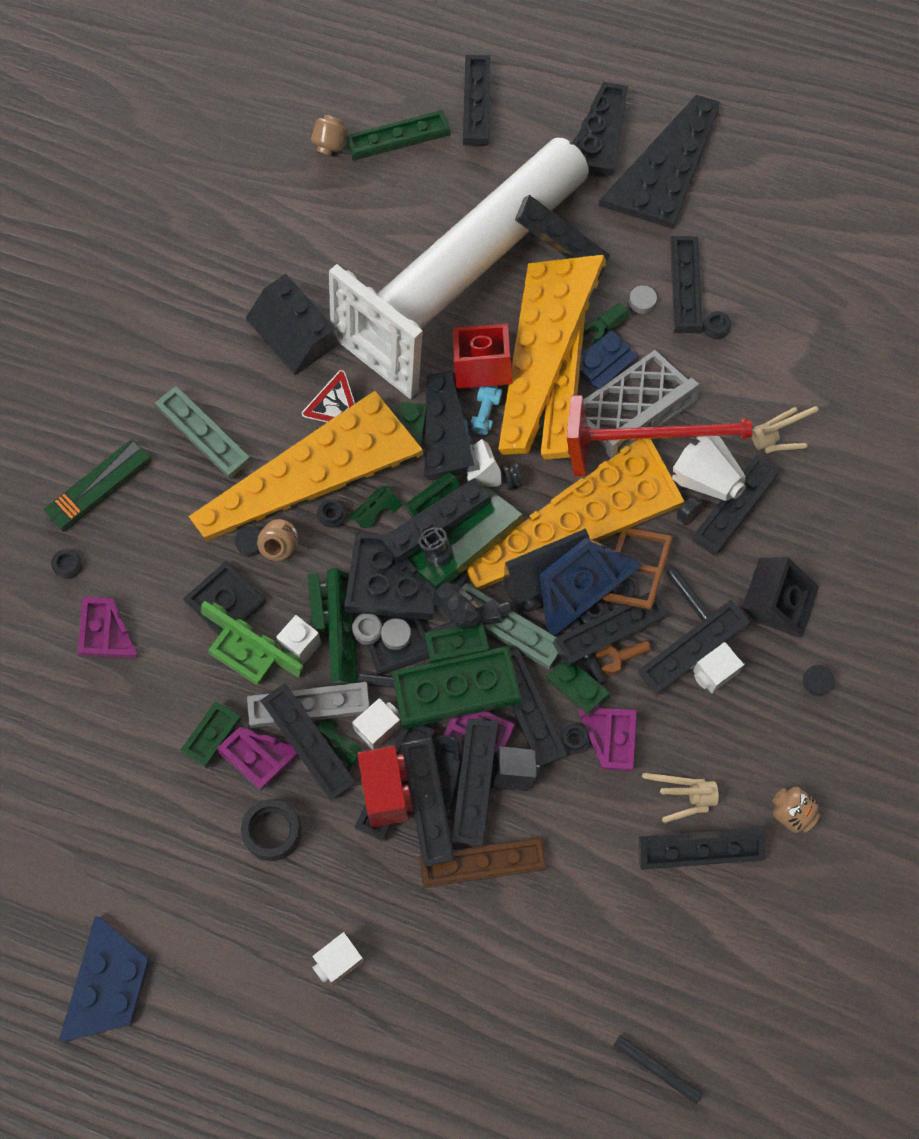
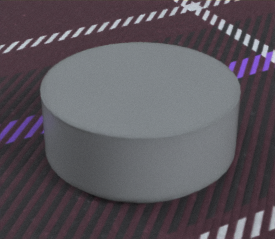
[629,285,657,314]
[352,614,382,644]
[381,619,411,650]

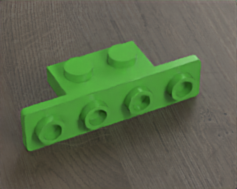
[201,601,304,686]

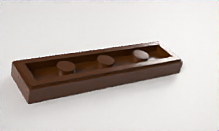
[419,838,547,888]

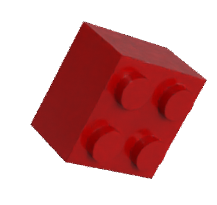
[453,324,512,388]
[358,746,413,827]

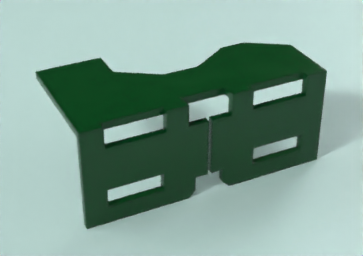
[347,486,403,528]
[316,719,362,771]

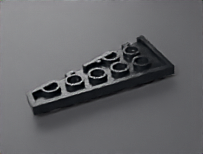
[599,95,720,229]

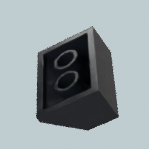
[246,274,338,375]
[503,528,590,613]

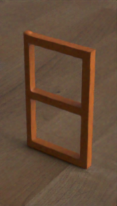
[600,528,673,610]

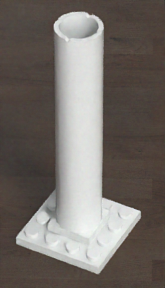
[329,138,588,399]

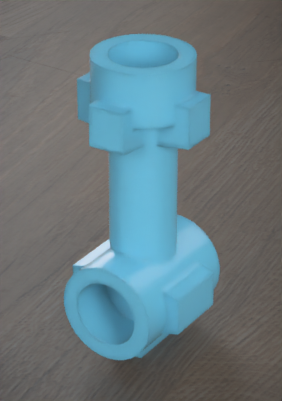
[471,385,503,435]

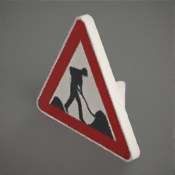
[302,370,355,422]

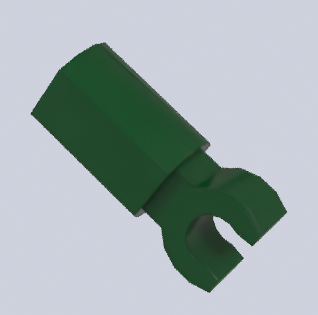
[583,302,629,344]

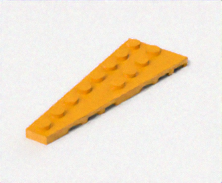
[498,255,606,455]
[189,391,423,541]
[466,439,685,591]

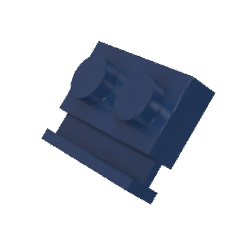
[579,330,639,391]

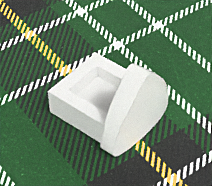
[467,439,501,487]

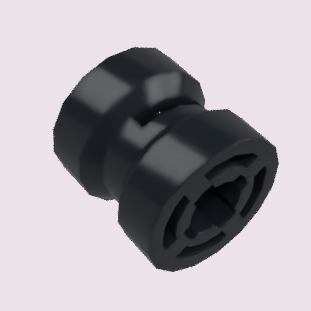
[418,527,454,568]

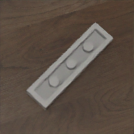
[247,682,370,728]

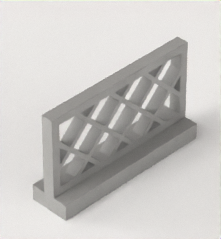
[583,350,699,458]

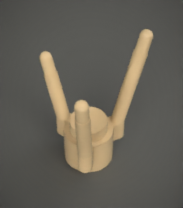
[752,406,819,454]
[642,773,719,823]

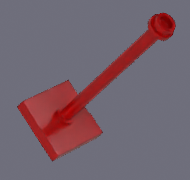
[567,395,753,476]

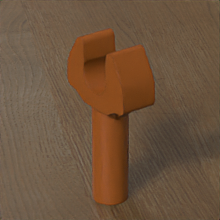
[596,640,651,675]

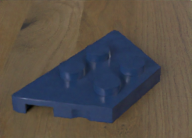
[539,538,641,636]
[59,916,150,1043]

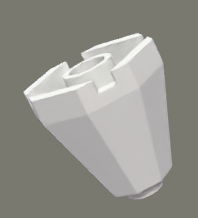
[672,436,746,501]

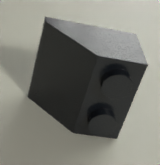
[742,557,819,637]

